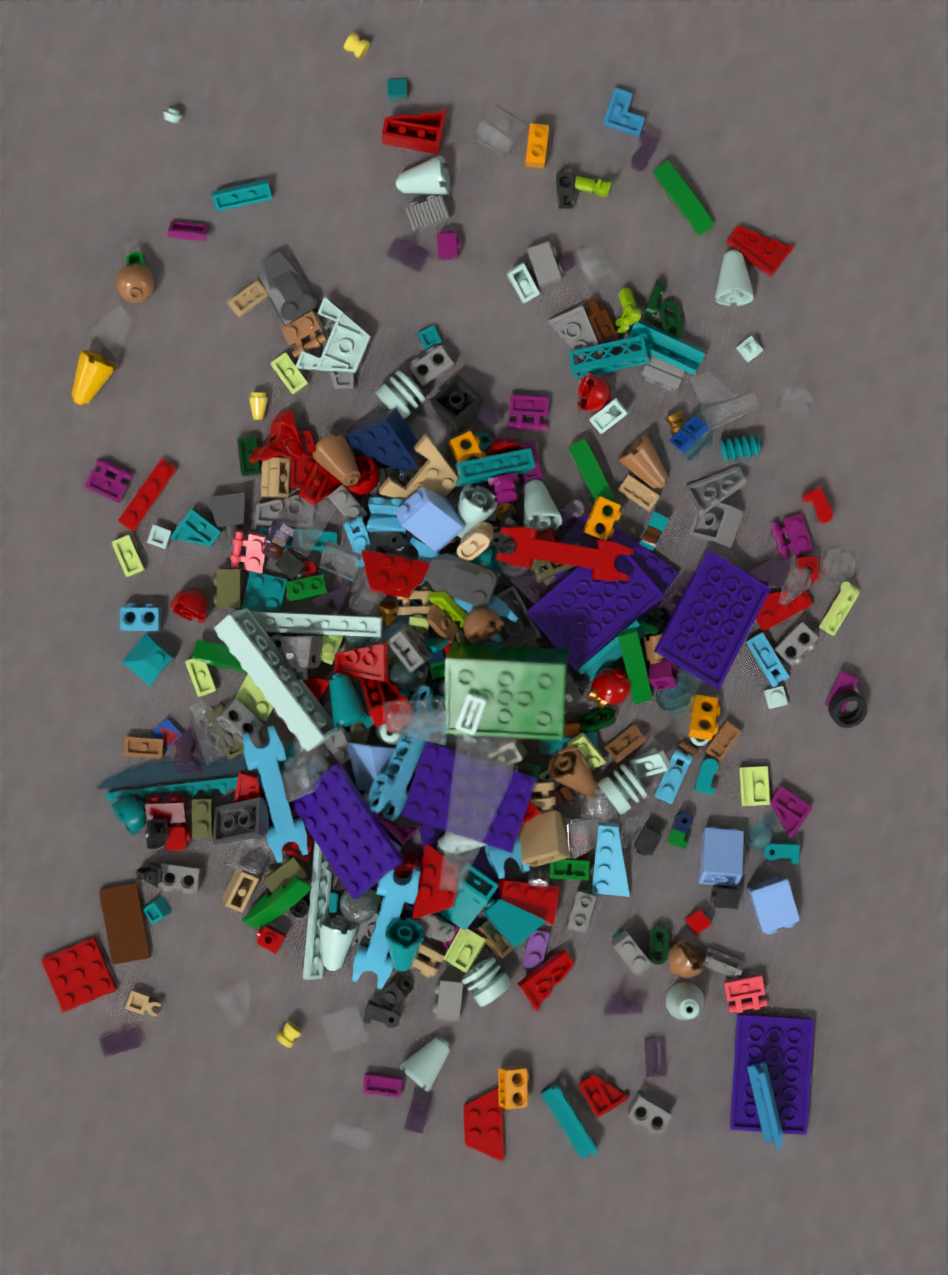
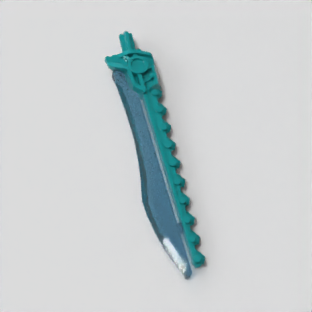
[97,748,315,802]

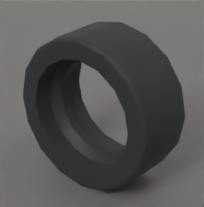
[828,690,868,728]

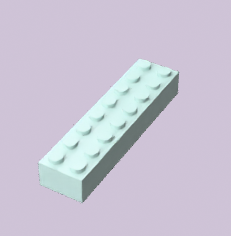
[214,608,340,752]

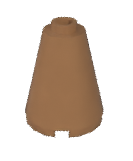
[313,433,360,486]
[617,435,668,489]
[548,747,598,796]

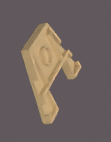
[378,434,459,501]

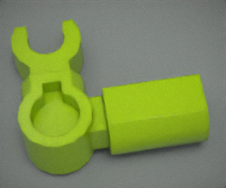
[574,176,612,198]
[615,288,641,334]

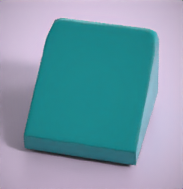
[387,79,407,100]
[423,637,450,655]
[142,897,172,925]

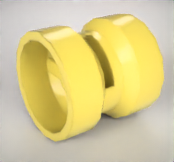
[343,32,370,59]
[276,1021,302,1048]

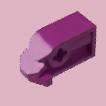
[488,473,518,506]
[371,804,421,846]

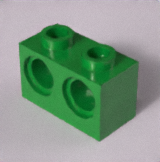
[285,574,329,602]
[549,857,590,880]

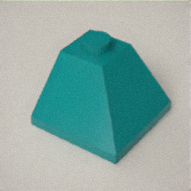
[122,633,175,687]

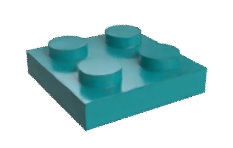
[242,571,288,612]

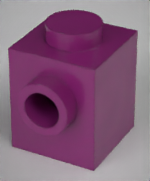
[437,230,461,260]
[647,661,679,690]

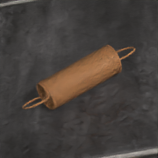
[674,738,703,758]

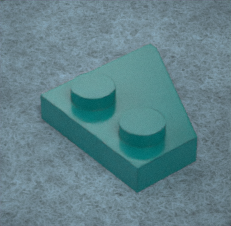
[170,508,223,547]

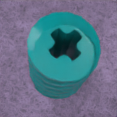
[719,434,761,463]

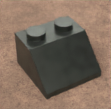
[430,375,484,434]

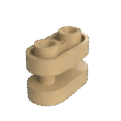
[457,522,494,561]
[396,587,435,615]
[530,781,556,810]
[411,942,445,978]

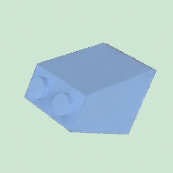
[395,487,465,552]
[347,742,395,795]
[699,826,744,887]
[746,875,800,935]

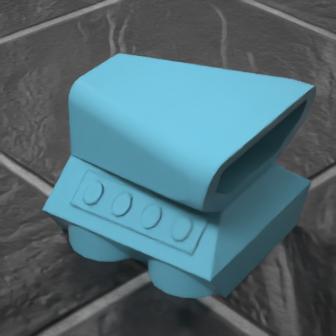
[367,497,406,535]

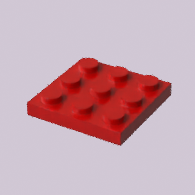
[41,937,117,1012]

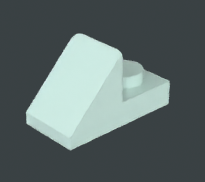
[506,263,540,304]
[589,398,629,434]
[630,748,671,779]

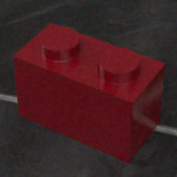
[145,792,188,823]

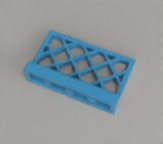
[747,1061,784,1150]

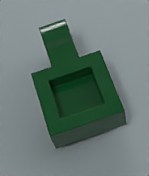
[639,609,665,635]

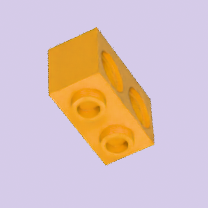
[525,123,549,169]
[449,431,487,463]
[582,496,622,541]
[688,694,720,740]
[498,1065,529,1109]

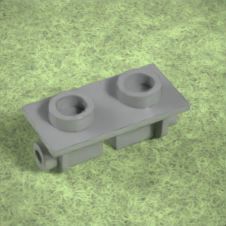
[701,947,744,979]

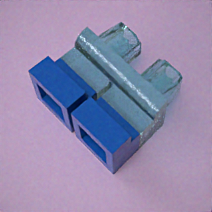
[669,415,714,462]

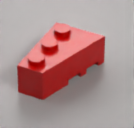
[382,110,446,155]
[359,677,413,727]
[496,878,560,925]

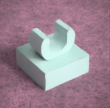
[736,335,763,363]

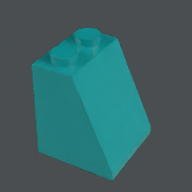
[481,899,545,948]

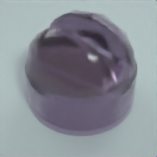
[559,255,576,272]

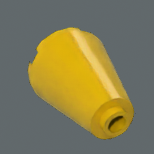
[71,350,117,405]

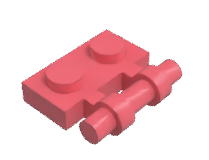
[230,530,269,573]
[723,974,767,1014]

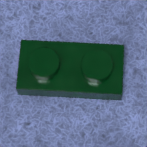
[237,436,261,477]

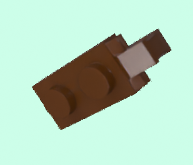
[587,298,619,350]

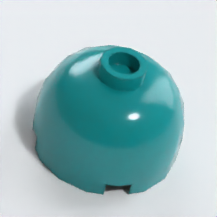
[111,797,147,836]

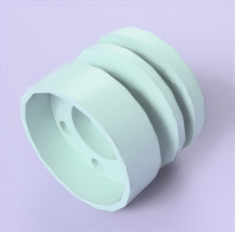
[375,370,426,419]
[597,764,647,816]
[461,956,513,1007]

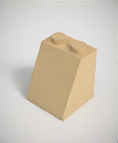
[519,809,571,867]

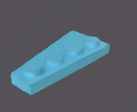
[592,822,630,897]

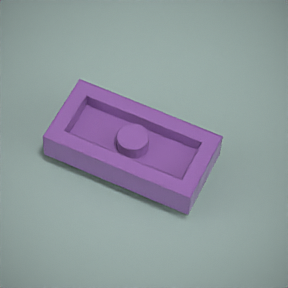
[522,929,550,969]

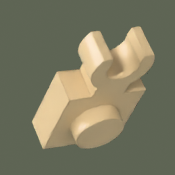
[125,989,162,1017]

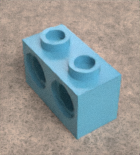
[120,604,161,631]

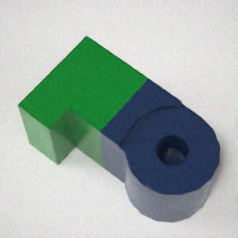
[426,649,446,679]
[666,811,693,850]

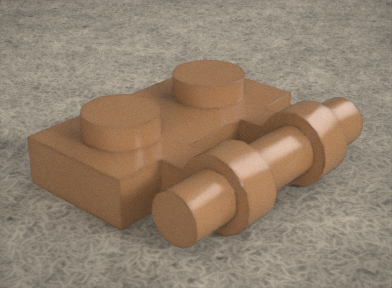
[281,311,328,358]

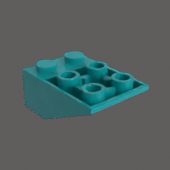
[439,861,499,931]

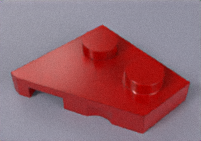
[298,462,342,505]

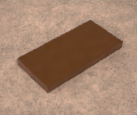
[99,882,151,965]

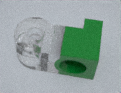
[121,235,148,268]

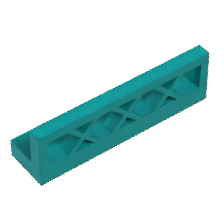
[626,320,707,375]
[569,335,651,379]
[456,448,536,487]
[578,618,648,682]
[541,1083,598,1159]

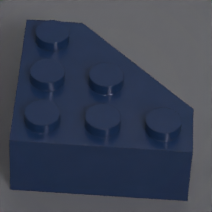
[344,407,425,472]

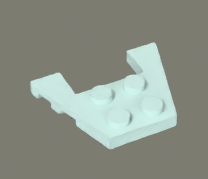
[295,297,371,373]

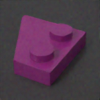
[770,786,812,838]

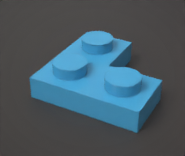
[602,88,645,138]

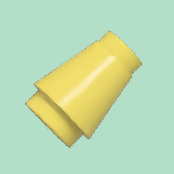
[249,392,268,420]

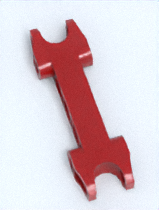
[496,527,634,581]

